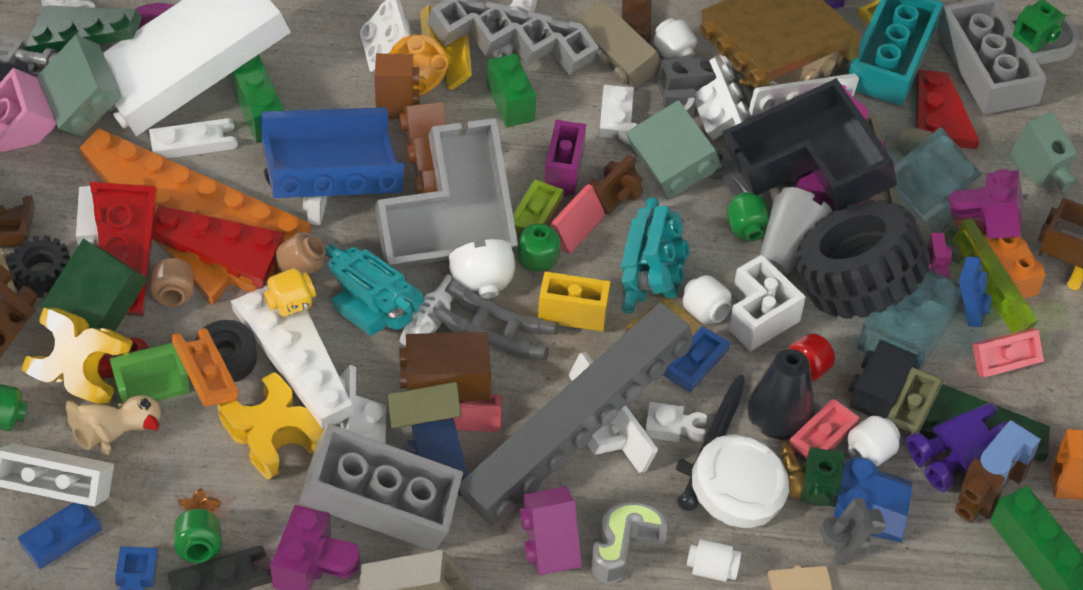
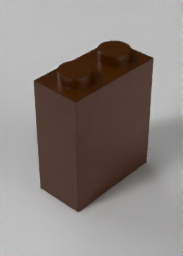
[399,332,491,401]

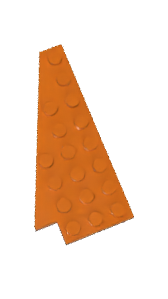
[80,128,311,305]

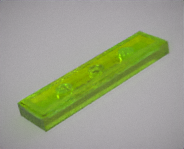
[953,218,1038,333]

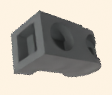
[656,57,717,98]

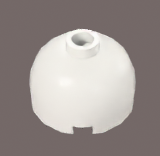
[449,239,516,299]

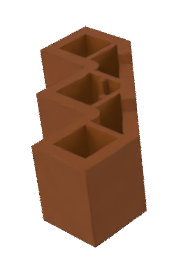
[399,101,446,194]

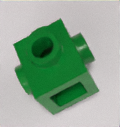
[1012,0,1066,52]

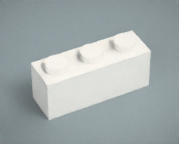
[0,443,114,507]

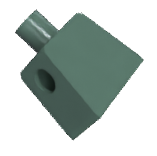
[1009,112,1078,192]

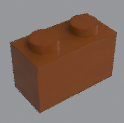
[375,53,420,119]

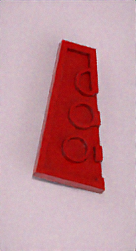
[90,182,157,316]
[152,205,284,289]

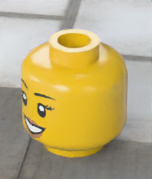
[263,268,316,317]

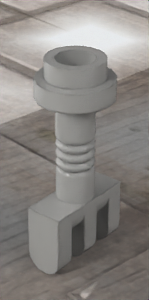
[0,38,58,70]

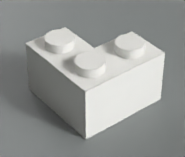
[729,255,806,352]

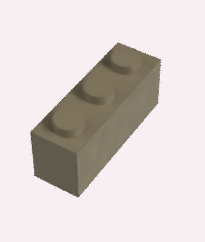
[574,0,661,90]

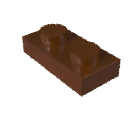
[621,0,652,43]

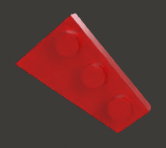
[916,69,980,149]

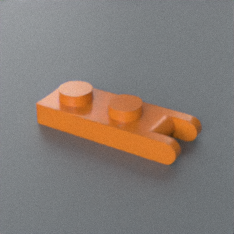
[172,328,239,407]

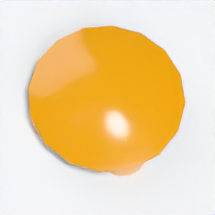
[389,34,448,96]

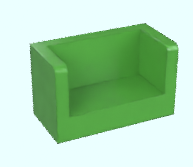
[109,342,191,403]

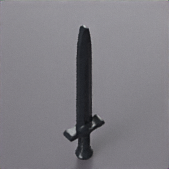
[676,375,744,511]

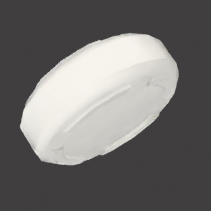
[692,434,789,528]

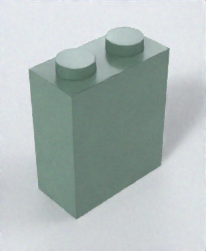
[37,35,122,137]
[625,100,722,199]

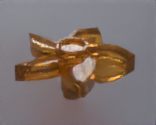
[178,488,221,512]

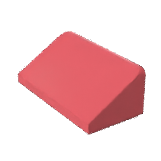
[551,184,604,253]
[453,394,503,432]

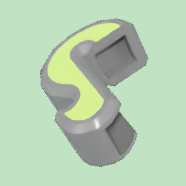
[591,502,668,584]

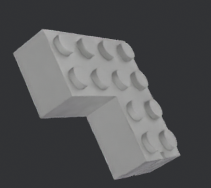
[375,118,518,269]

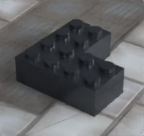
[722,78,898,211]

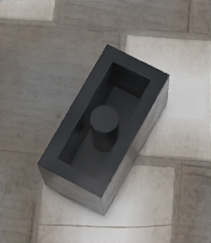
[848,340,918,418]

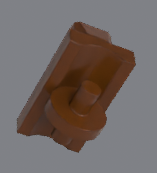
[589,155,643,215]

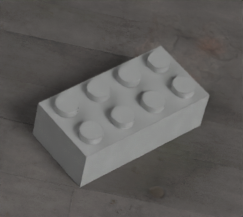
[298,423,463,551]

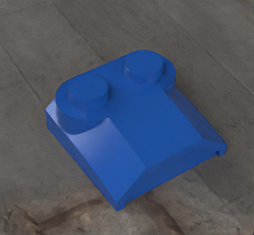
[833,457,912,543]

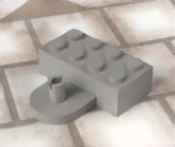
[936,0,1079,114]

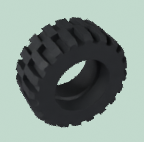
[795,200,930,319]

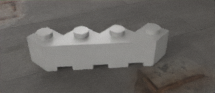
[428,0,599,76]

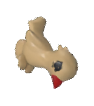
[65,395,161,456]

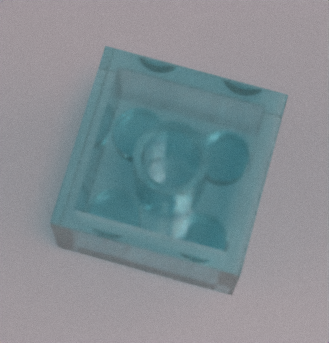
[894,127,982,222]

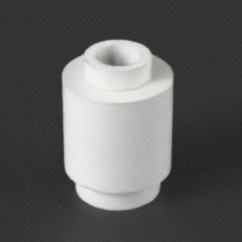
[686,539,742,582]

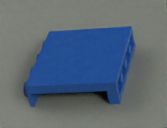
[261,107,404,198]

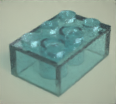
[857,270,962,370]

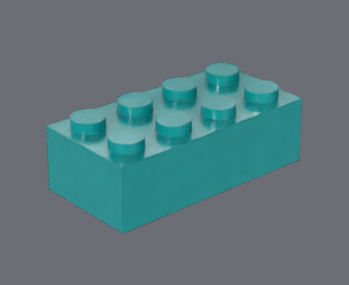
[849,0,944,106]

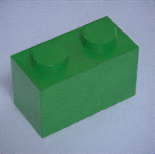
[487,54,536,128]

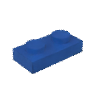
[959,257,992,327]
[663,326,730,393]
[18,502,102,569]

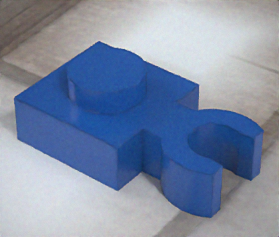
[115,546,159,590]

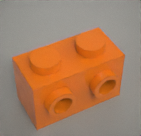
[973,235,1046,304]

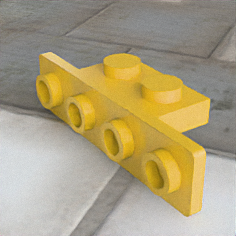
[420,5,472,91]

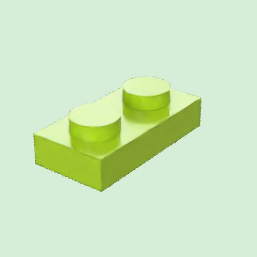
[513,179,563,235]

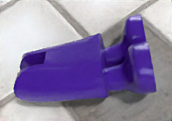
[906,402,1008,493]

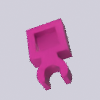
[927,233,952,292]

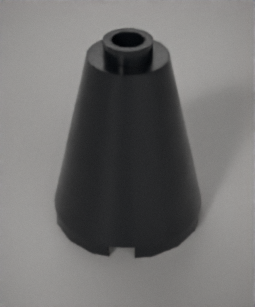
[747,349,816,440]

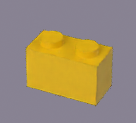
[538,272,611,332]

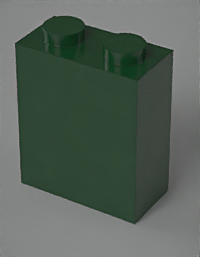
[40,238,148,332]

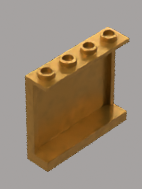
[700,0,860,88]

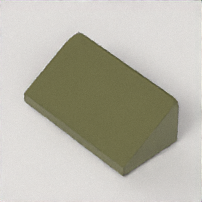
[887,367,944,436]
[388,382,463,429]

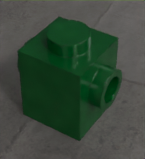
[800,447,845,507]

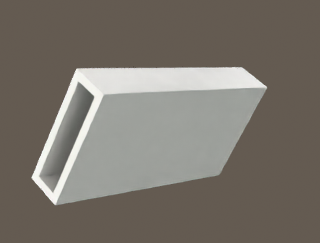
[103,0,291,136]

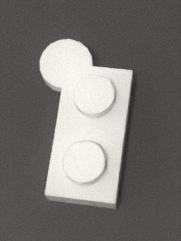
[599,85,638,145]

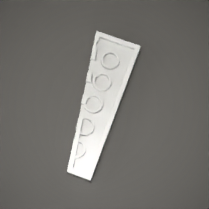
[231,286,354,429]

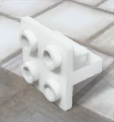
[360,0,412,74]

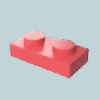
[972,328,1044,377]
[789,399,860,459]

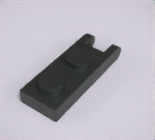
[167,546,272,590]

